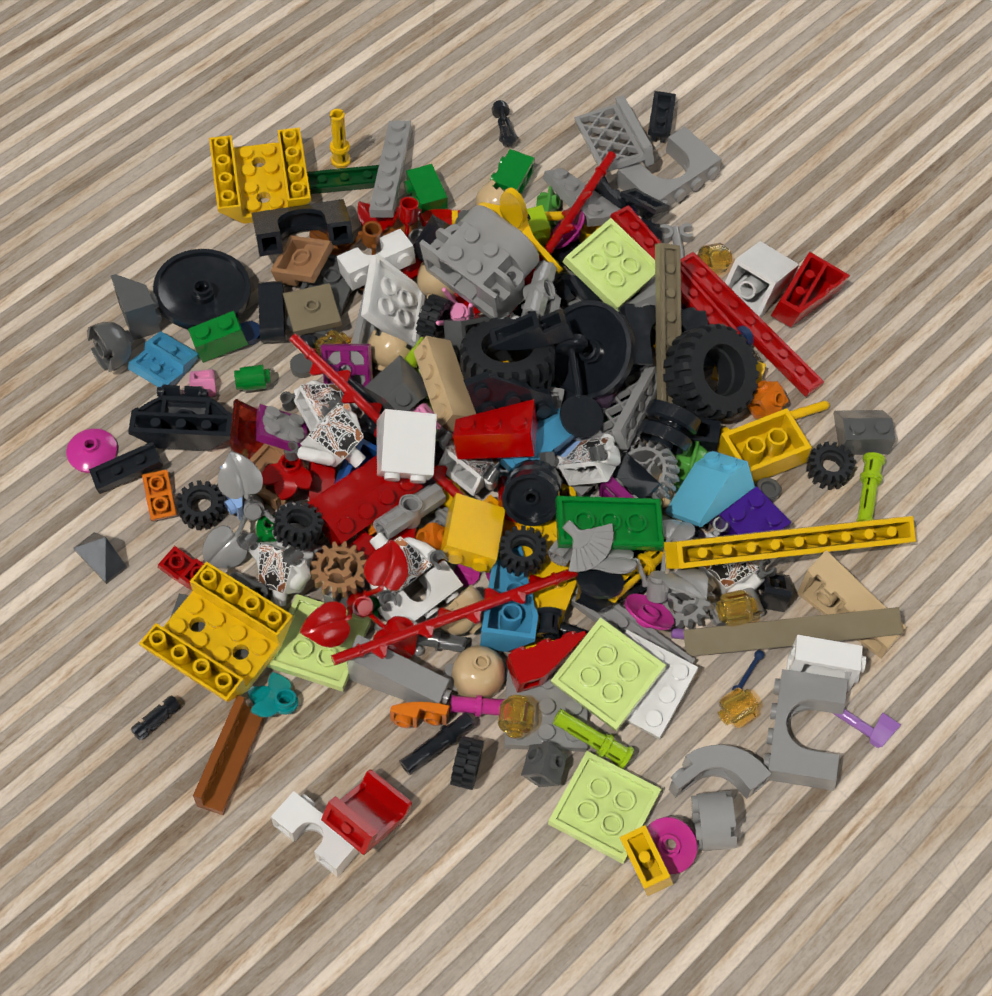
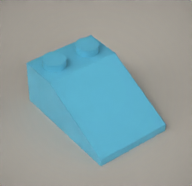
[665,451,755,527]

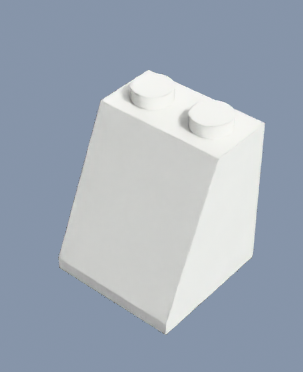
[725,241,799,318]
[377,409,437,483]

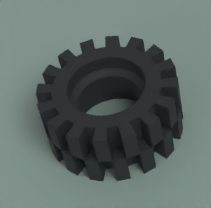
[416,294,452,338]
[806,441,855,490]
[177,480,226,531]
[273,501,323,551]
[499,525,547,577]
[450,736,484,790]

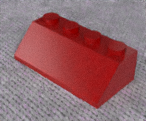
[304,455,423,546]

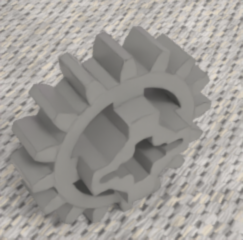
[661,583,716,629]

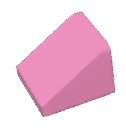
[189,369,216,397]

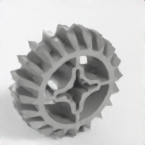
[613,441,680,505]

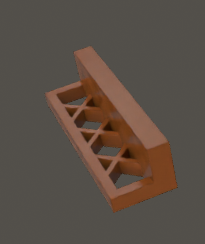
[193,695,265,815]

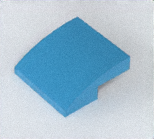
[128,331,199,387]

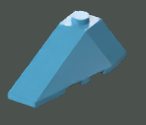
[497,408,575,472]
[480,546,538,652]

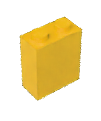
[440,493,505,573]

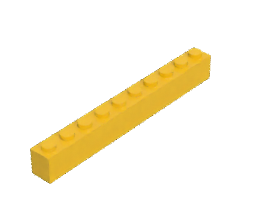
[664,516,916,569]

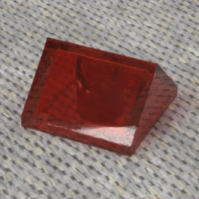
[230,399,264,459]

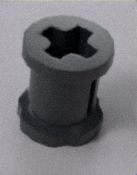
[536,607,562,640]

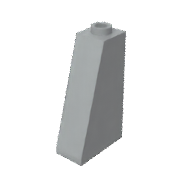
[347,635,452,705]

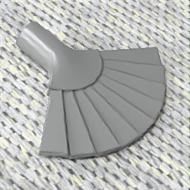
[562,520,614,572]

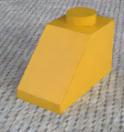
[619,825,673,897]

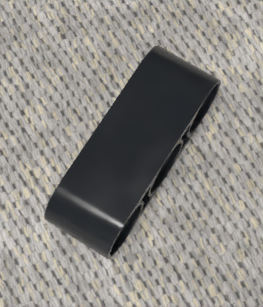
[258,281,286,343]

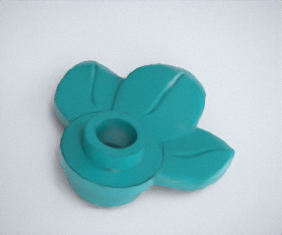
[247,672,298,717]

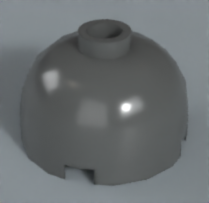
[87,322,133,372]

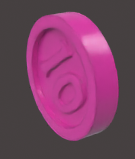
[454,564,480,587]

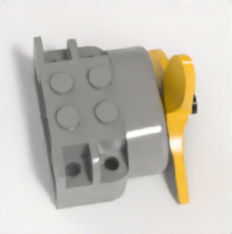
[419,188,563,319]

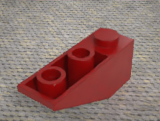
[506,631,586,693]

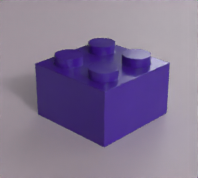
[718,487,791,561]

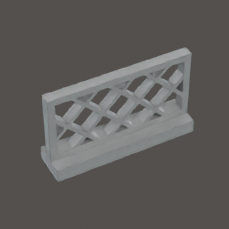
[574,95,654,172]
[571,365,657,449]

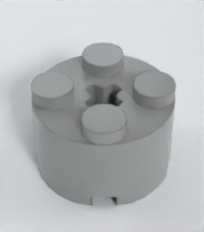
[691,791,737,851]

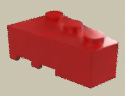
[770,251,850,328]
[453,399,538,459]

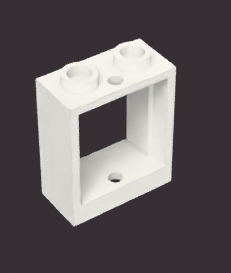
[786,635,866,692]

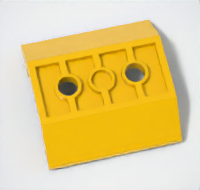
[209,127,311,224]
[139,561,294,703]

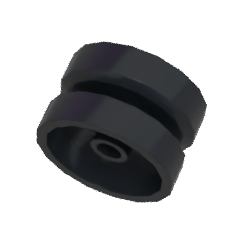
[636,399,701,456]
[502,459,562,526]

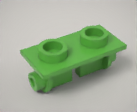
[536,186,561,233]

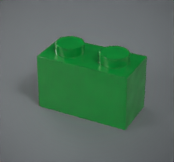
[490,149,535,195]
[403,164,448,214]
[188,311,248,363]

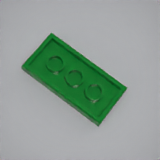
[555,496,664,551]

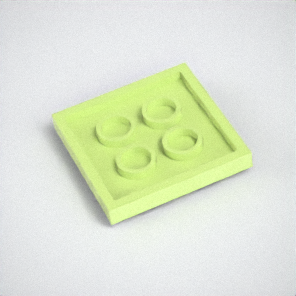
[563,218,655,309]
[267,594,371,692]
[551,617,666,732]
[548,751,661,864]

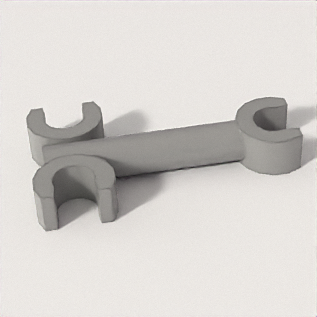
[660,223,693,259]

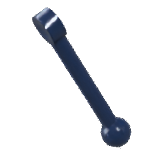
[732,650,765,697]

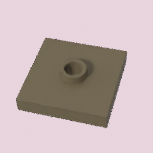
[283,283,342,336]

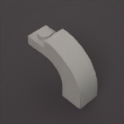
[669,745,771,799]

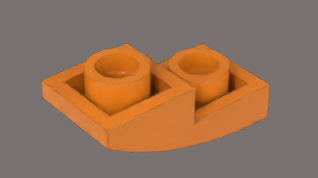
[142,469,177,521]
[390,702,449,728]

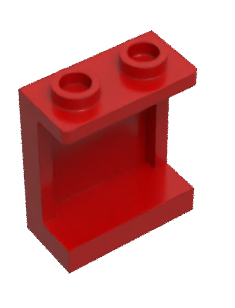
[321,769,412,855]

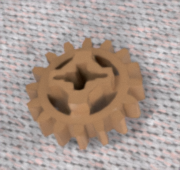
[311,541,366,598]

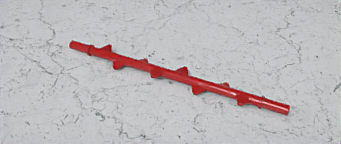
[507,151,616,317]
[289,334,466,498]
[331,569,578,666]

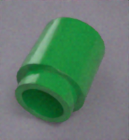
[234,364,271,392]

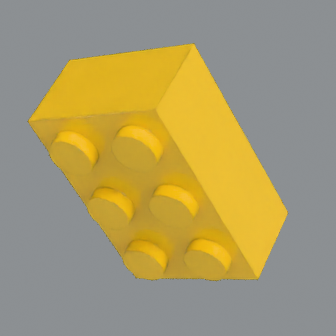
[717,408,812,483]

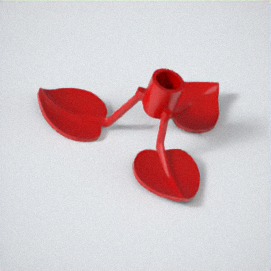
[357,197,461,279]
[300,540,417,659]

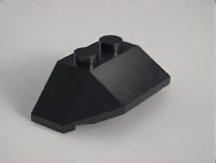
[128,395,234,451]

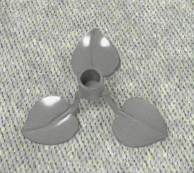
[203,451,307,568]
[589,519,708,603]

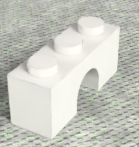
[337,229,416,290]
[377,560,463,625]
[271,791,359,877]

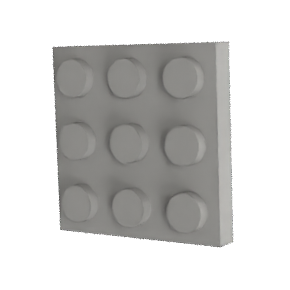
[504,668,587,752]

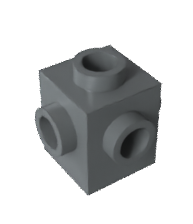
[521,741,568,787]

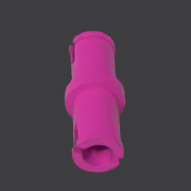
[450,695,506,717]

